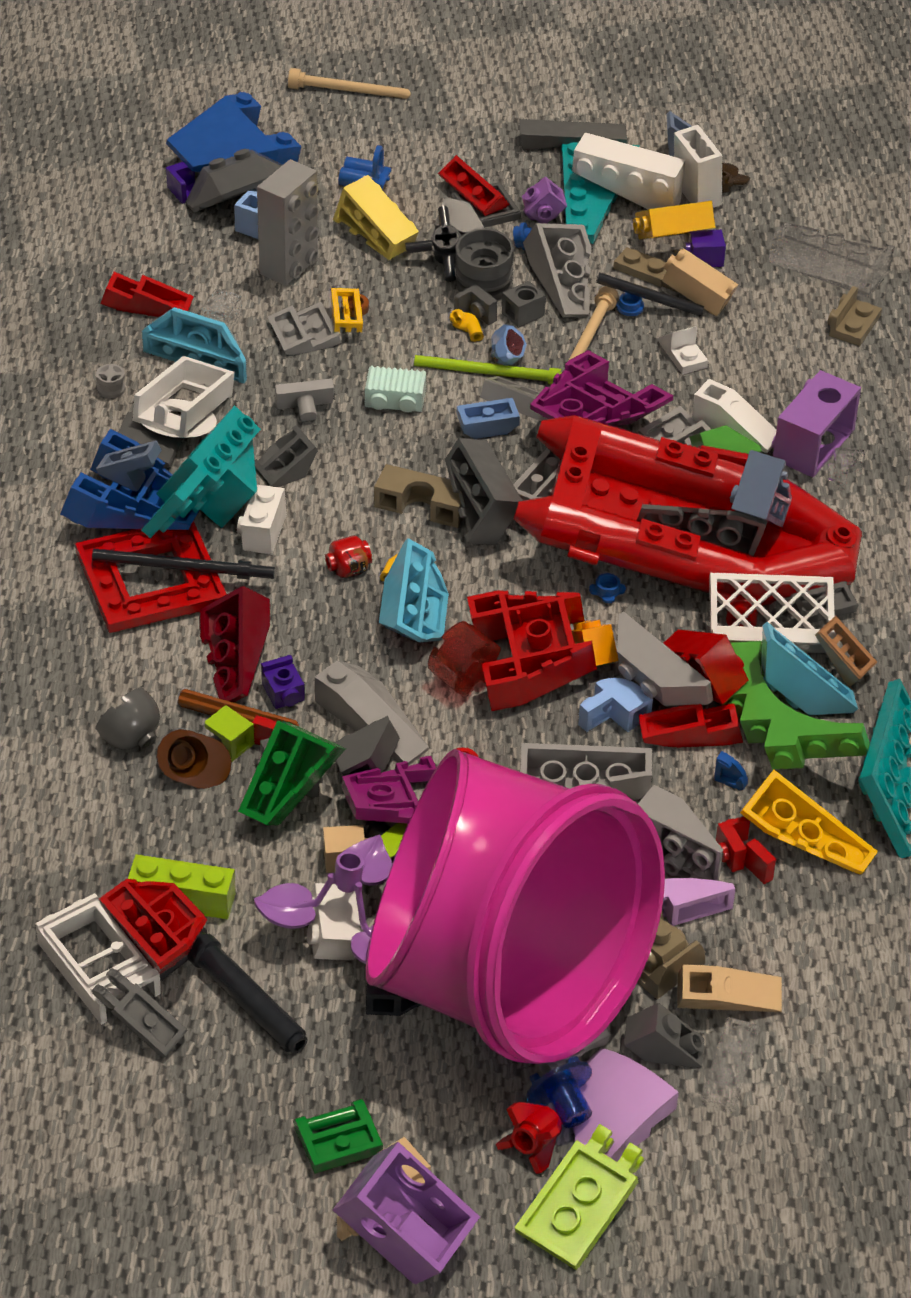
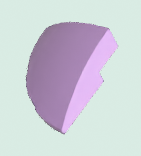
[568,1048,678,1161]

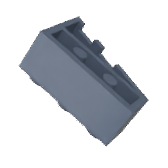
[730,450,792,528]

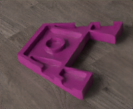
[342,756,437,824]

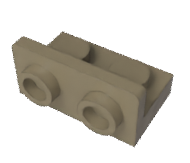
[827,286,882,346]

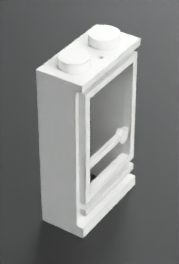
[132,356,235,437]
[36,893,161,1025]

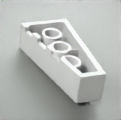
[572,133,686,209]

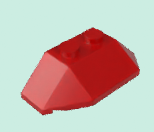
[99,879,207,974]

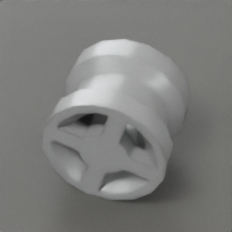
[96,364,126,399]

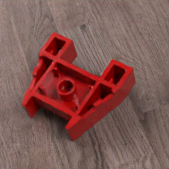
[467,590,597,712]

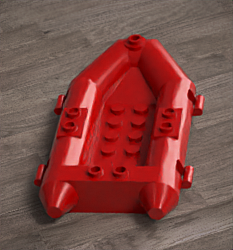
[514,415,862,606]

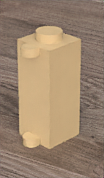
[662,248,738,316]

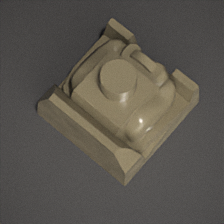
[637,911,705,999]

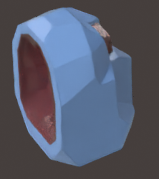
[491,324,527,365]

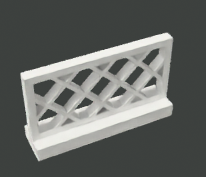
[709,573,837,653]

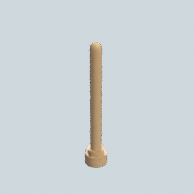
[288,68,411,99]
[568,286,619,361]

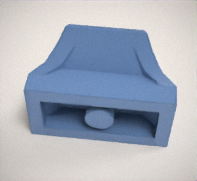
[456,398,520,439]

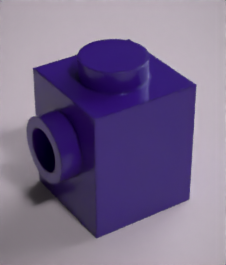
[684,229,726,267]

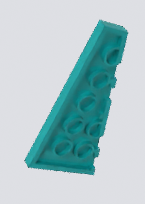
[562,142,640,244]
[858,679,911,858]

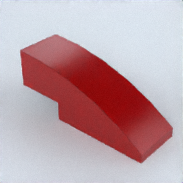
[100,272,194,317]
[639,703,743,748]

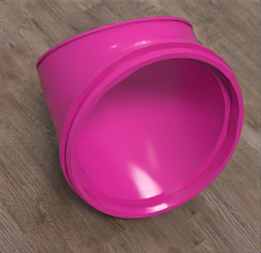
[366,749,665,1064]

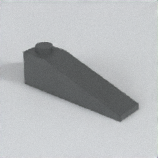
[636,504,767,556]

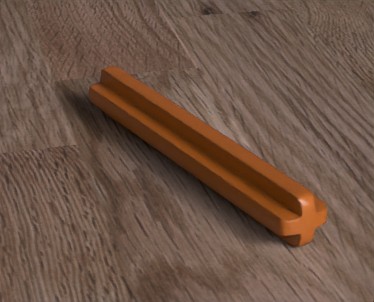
[178,689,299,727]

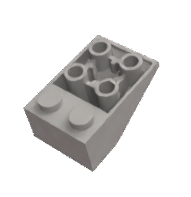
[638,785,723,881]

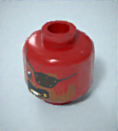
[325,535,372,578]

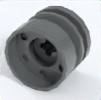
[455,228,514,300]

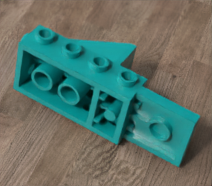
[142,405,261,538]

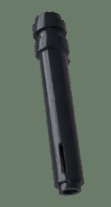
[160,927,308,1054]

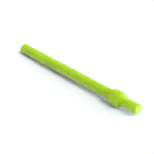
[414,355,562,385]

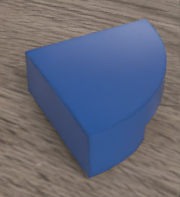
[714,751,748,791]

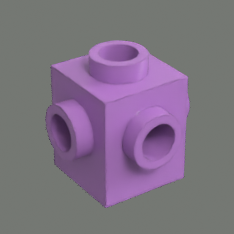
[522,176,567,224]

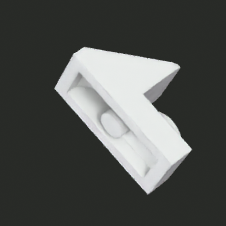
[658,326,708,375]

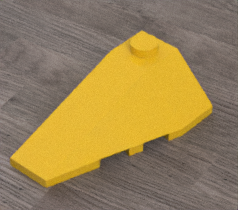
[740,770,878,875]

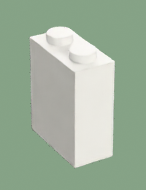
[674,125,722,208]

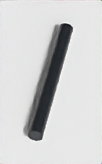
[596,272,704,317]

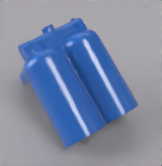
[338,145,391,189]

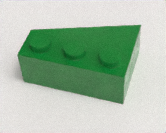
[238,720,346,826]

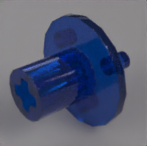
[526,1056,592,1128]

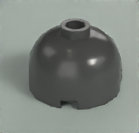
[95,687,160,750]

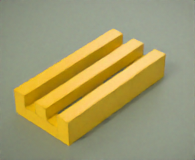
[330,288,363,332]

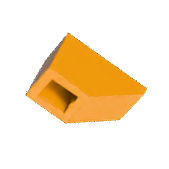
[571,619,619,666]

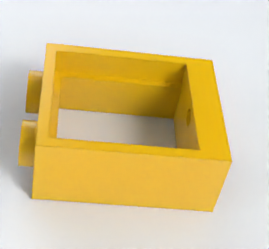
[633,201,715,240]

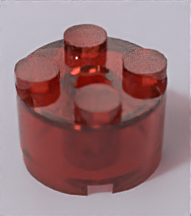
[428,621,501,698]

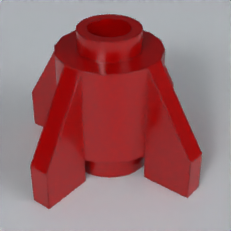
[496,1102,562,1174]

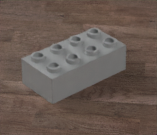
[257,159,319,286]

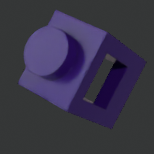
[261,655,305,709]

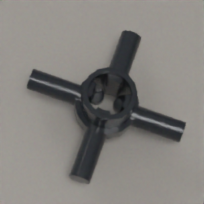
[405,206,461,282]

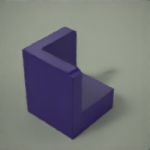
[166,162,195,204]

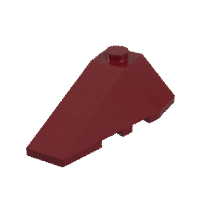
[200,586,270,703]

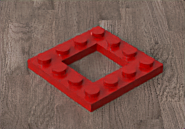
[75,521,227,633]

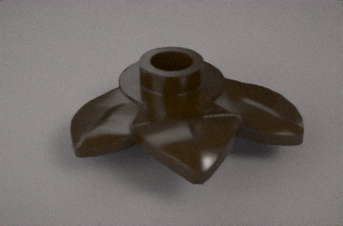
[722,163,750,193]

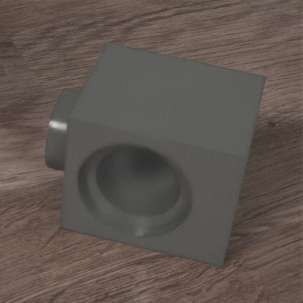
[502,281,546,327]

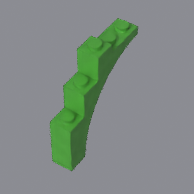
[720,641,870,769]

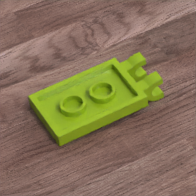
[514,1124,645,1270]

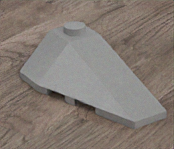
[523,223,591,318]

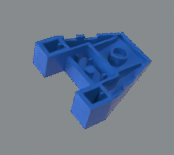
[166,92,301,172]
[60,429,200,530]

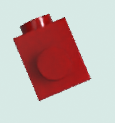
[716,816,750,872]

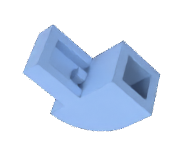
[578,678,653,732]

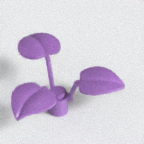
[254,835,392,964]

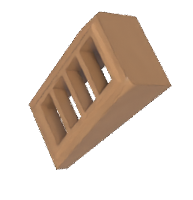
[815,615,877,687]

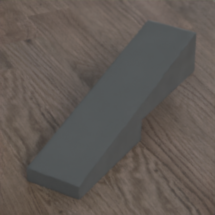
[519,119,628,150]

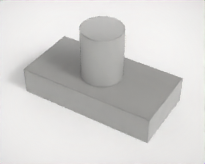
[274,378,334,421]

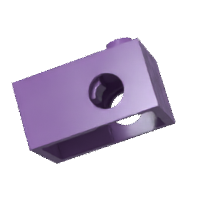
[771,370,861,477]
[333,1142,480,1285]

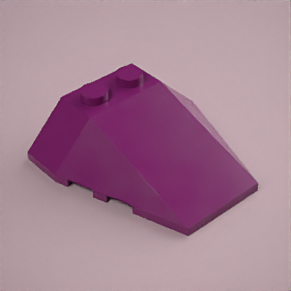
[530,350,674,426]

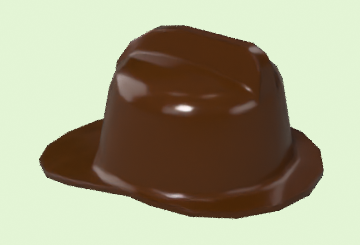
[156,729,232,789]

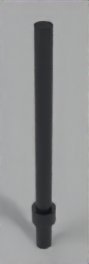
[92,549,276,580]

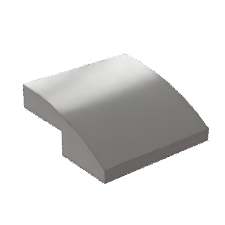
[268,302,342,355]
[637,406,711,446]

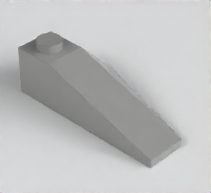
[315,660,429,766]

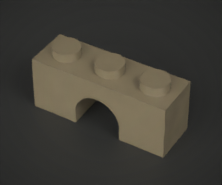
[374,464,463,528]

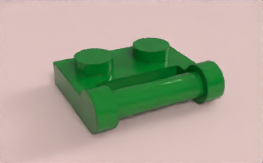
[293,1099,383,1174]

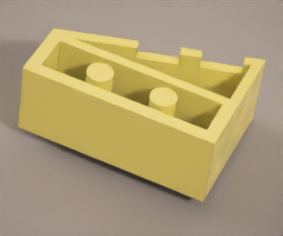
[333,175,419,260]

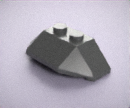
[186,149,283,213]

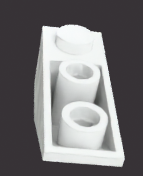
[692,379,776,453]

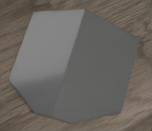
[255,425,318,487]

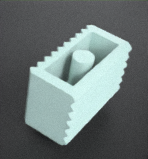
[365,366,426,412]

